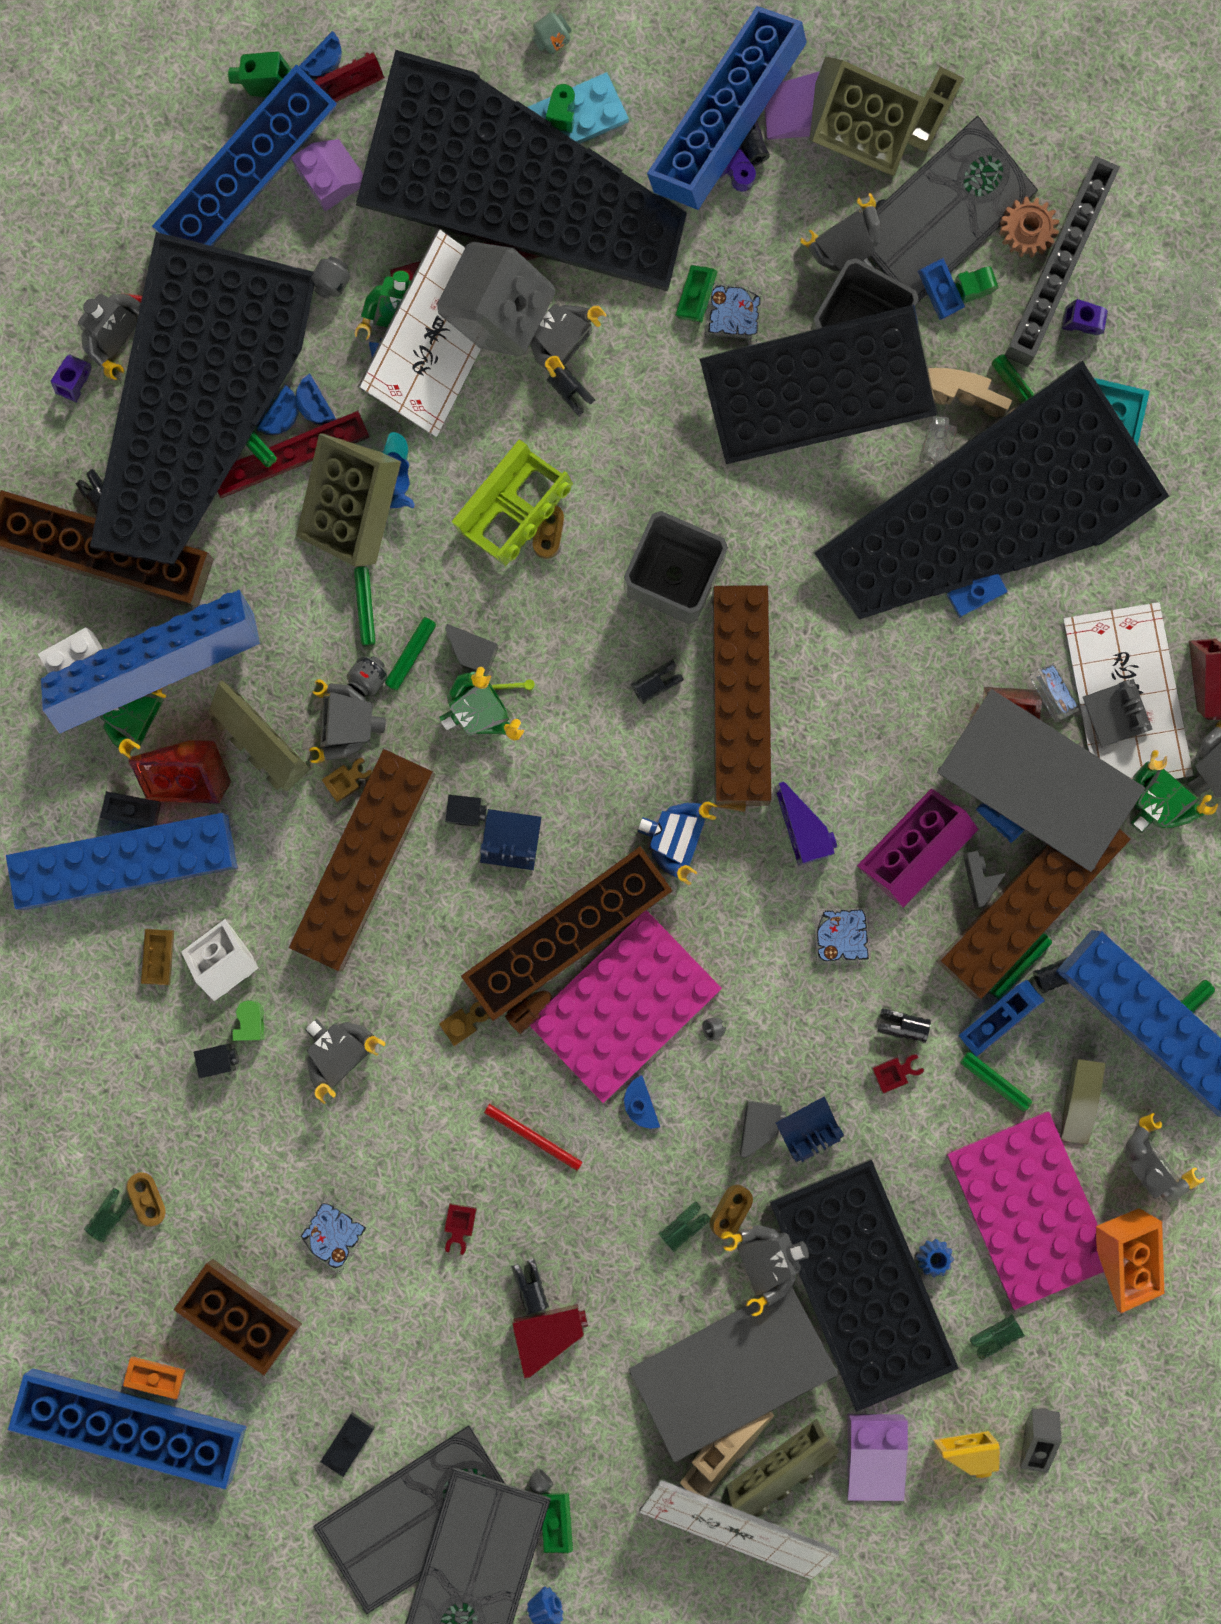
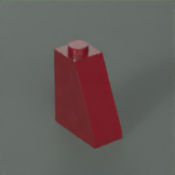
[1189,638,1221,720]
[512,1304,588,1379]

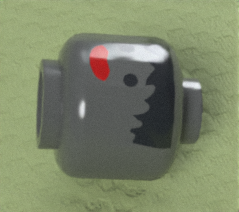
[311,256,350,299]
[347,656,387,697]

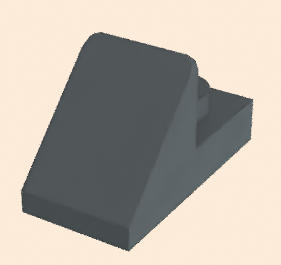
[963,851,1005,908]

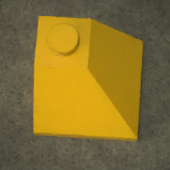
[934,1431,1000,1478]

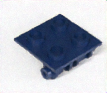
[480,809,542,871]
[776,1096,844,1163]

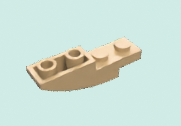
[928,368,1012,417]
[680,1412,774,1498]

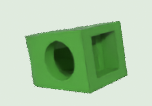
[233,1000,264,1041]

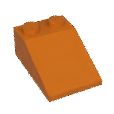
[1096,1208,1165,1313]

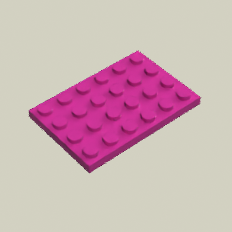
[530,911,722,1103]
[946,1111,1104,1310]

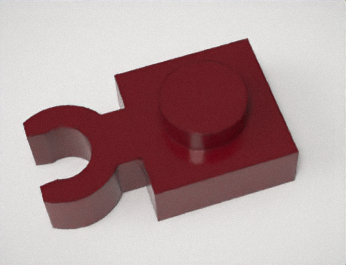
[871,1054,924,1094]
[444,1203,477,1255]

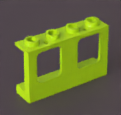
[451,439,573,566]

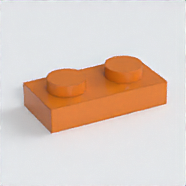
[123,1356,186,1400]

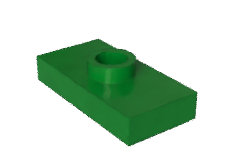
[675,265,718,323]
[540,1493,573,1553]

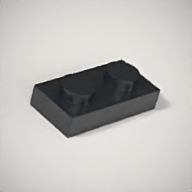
[100,791,161,827]
[320,1412,375,1477]

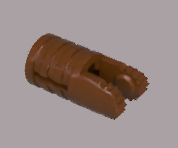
[505,990,553,1035]

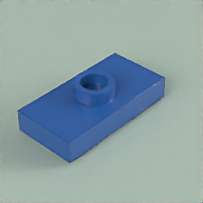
[918,258,965,320]
[947,574,1008,618]

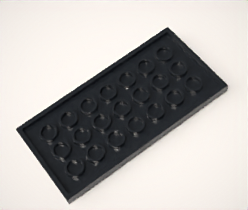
[700,304,938,465]
[769,1159,959,1412]

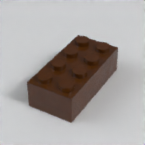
[173,1259,302,1376]

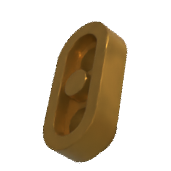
[532,505,564,559]
[126,1172,166,1227]
[710,1184,753,1239]

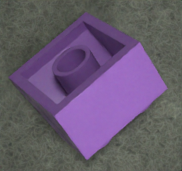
[291,139,363,212]

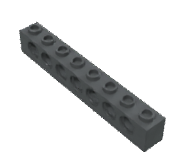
[1005,156,1120,367]

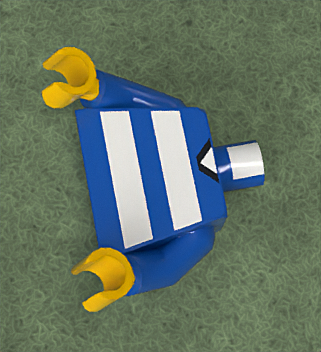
[638,802,718,885]

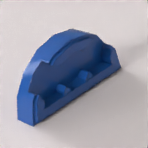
[299,30,342,78]
[295,374,336,425]
[257,385,299,435]
[624,1075,660,1129]

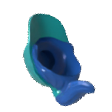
[381,432,415,509]

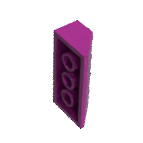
[857,788,979,908]

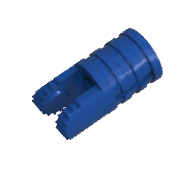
[976,804,1024,843]

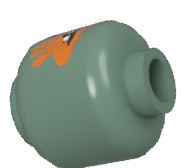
[532,12,572,54]

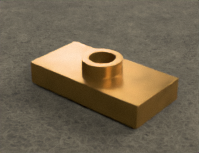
[141,929,174,985]

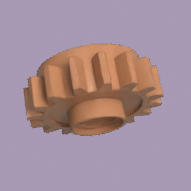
[999,197,1059,258]

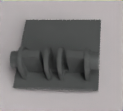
[1082,679,1153,748]

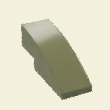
[908,66,964,153]
[1060,1058,1106,1145]

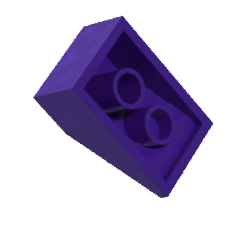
[775,782,837,866]

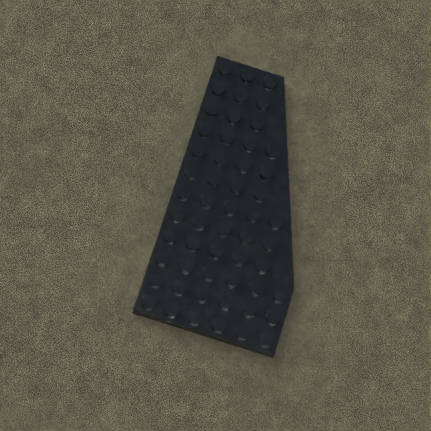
[356,49,687,291]
[90,232,315,566]
[812,361,1170,619]

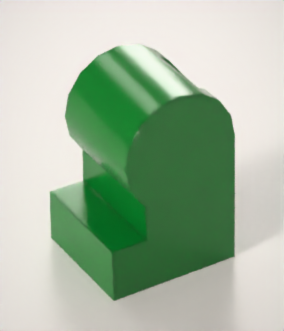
[546,84,575,133]
[954,266,999,303]

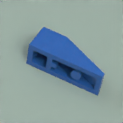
[959,980,1045,1057]

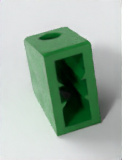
[228,51,291,98]

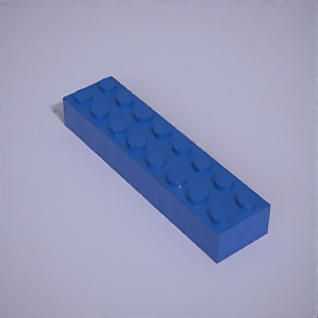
[647,6,807,210]
[152,64,337,246]
[41,589,260,734]
[6,813,238,910]
[1056,930,1221,1117]
[8,1368,247,1490]

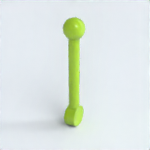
[492,679,535,690]

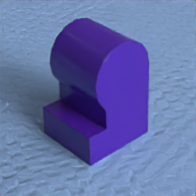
[720,148,756,192]
[1062,299,1108,335]
[50,355,91,403]

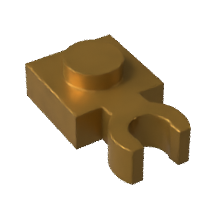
[322,758,372,803]
[439,1001,489,1046]

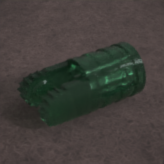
[84,1187,131,1243]
[658,1201,711,1252]
[970,1314,1025,1360]

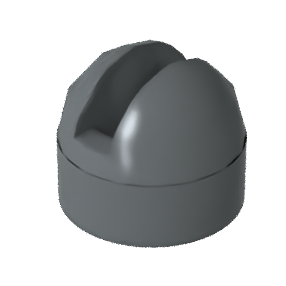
[702,1018,726,1041]
[529,1468,554,1494]

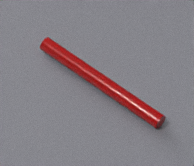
[484,1103,583,1171]

